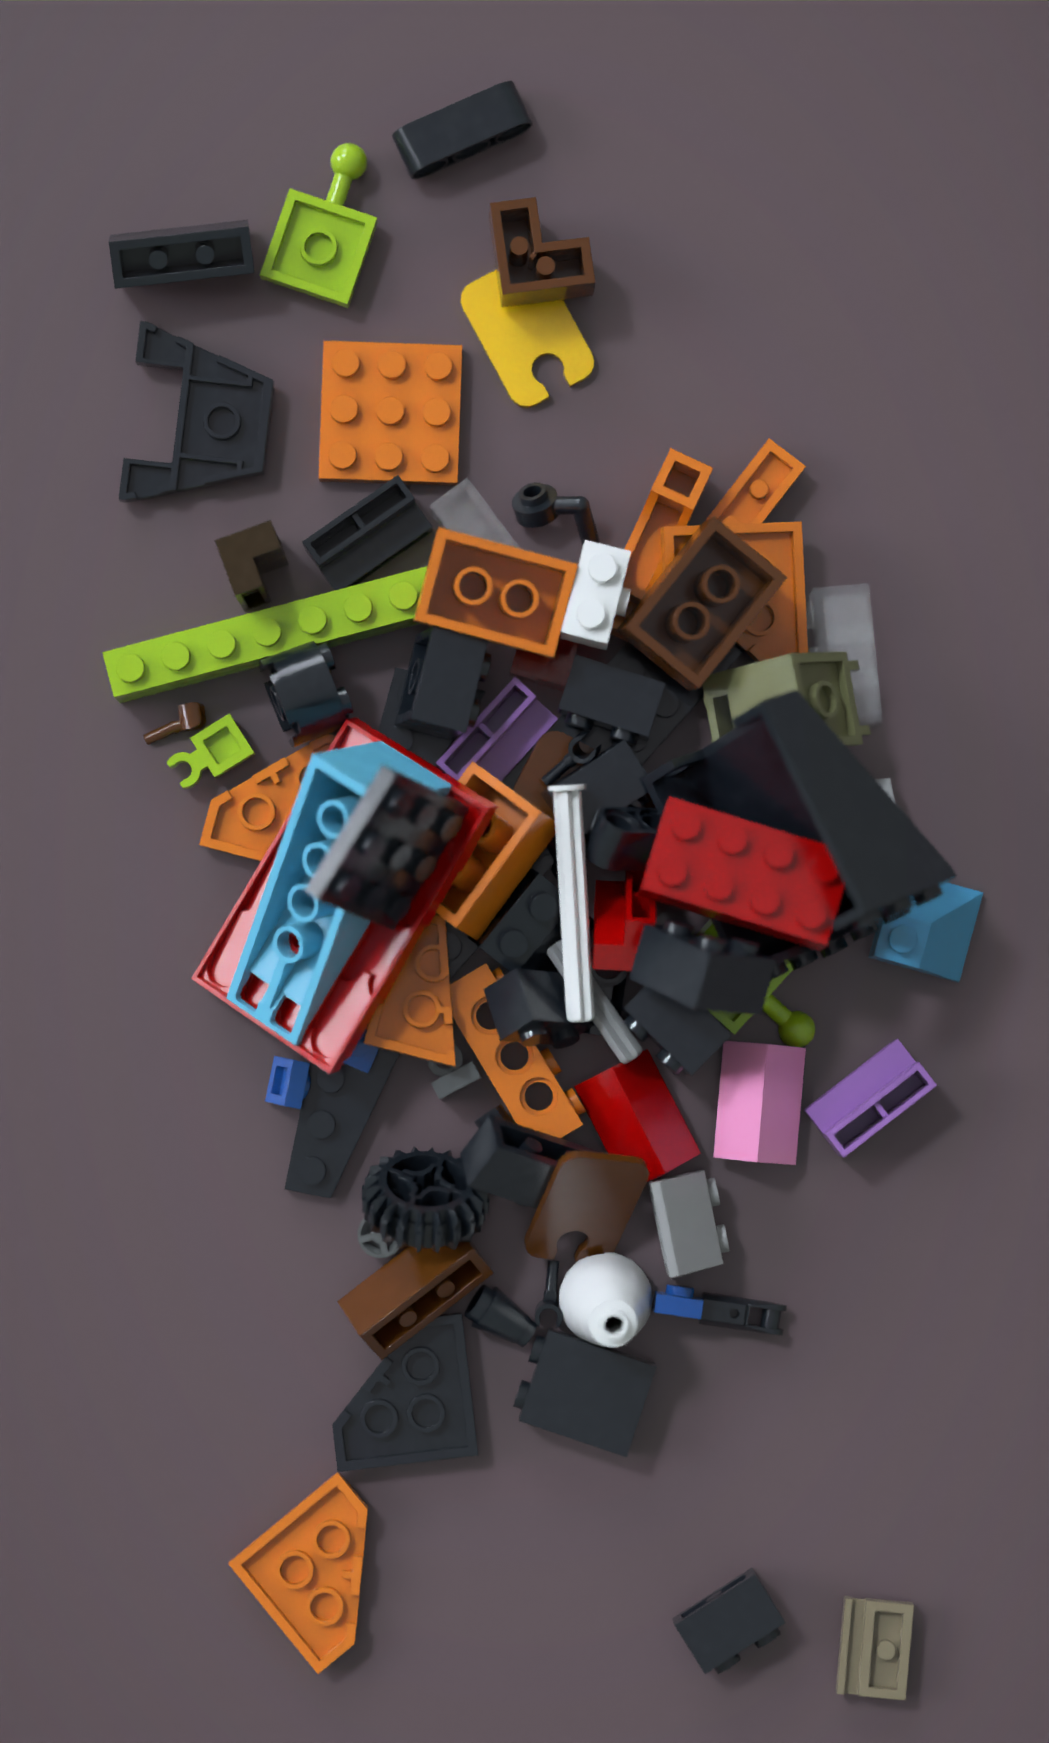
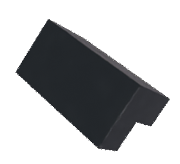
[302,475,433,591]

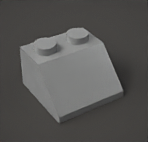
[648,1170,730,1278]

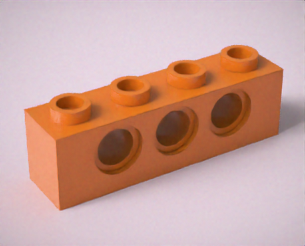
[450,963,586,1138]

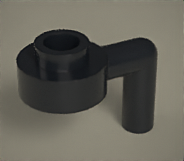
[512,482,600,545]

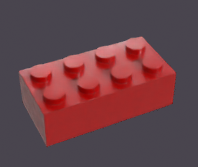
[638,797,845,951]

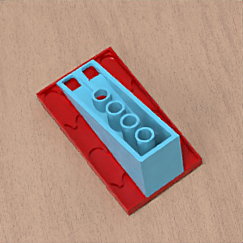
[191,717,498,1074]

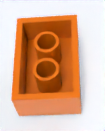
[413,527,578,658]
[436,761,556,940]

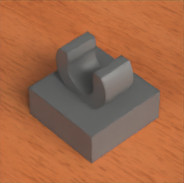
[427,1045,482,1100]

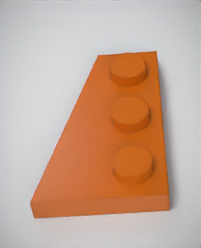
[364,915,456,1068]

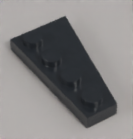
[284,1048,400,1198]

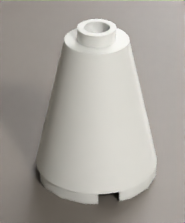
[559,1252,653,1347]

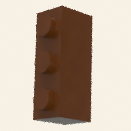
[337,1241,494,1360]

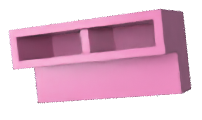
[713,1041,806,1165]

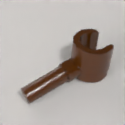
[143,702,206,745]

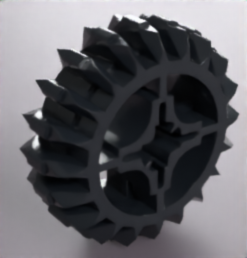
[361,1146,490,1253]

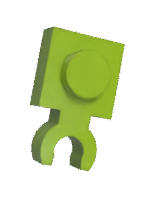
[167,713,255,789]

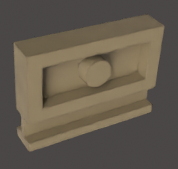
[835,1596,914,1701]

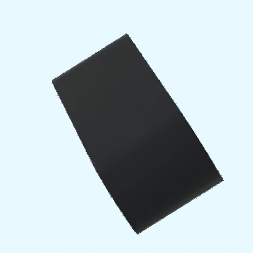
[392,81,533,179]
[585,807,661,871]

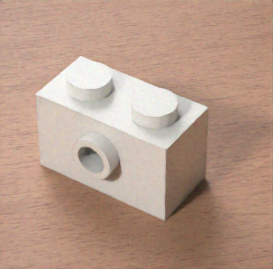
[561,540,631,650]

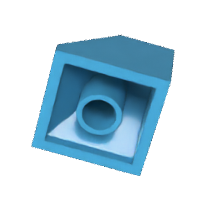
[868,882,984,982]

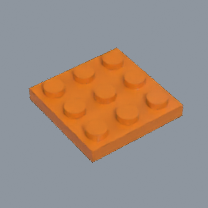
[318,341,463,486]

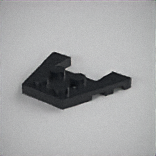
[119,321,275,503]

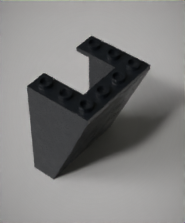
[642,689,957,980]

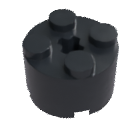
[259,641,353,748]

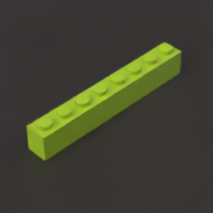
[102,566,427,703]

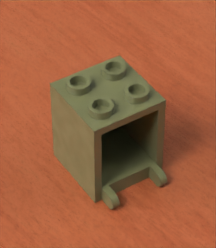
[702,651,871,748]

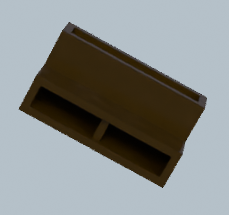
[215,520,289,611]

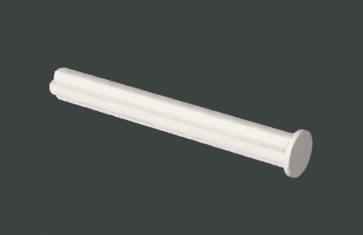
[548,784,595,1022]

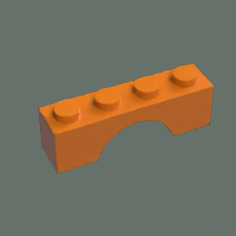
[611,448,713,641]

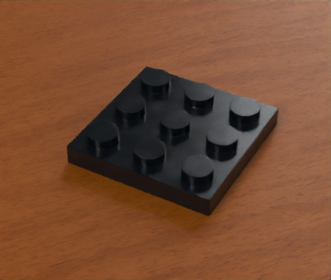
[305,764,470,930]

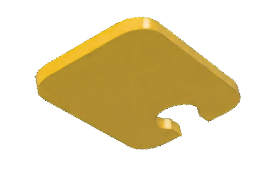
[461,270,594,408]

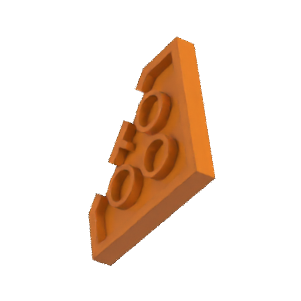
[660,521,808,662]
[199,734,336,862]
[228,1472,368,1674]

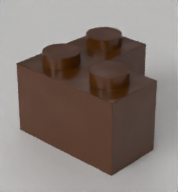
[489,197,596,308]

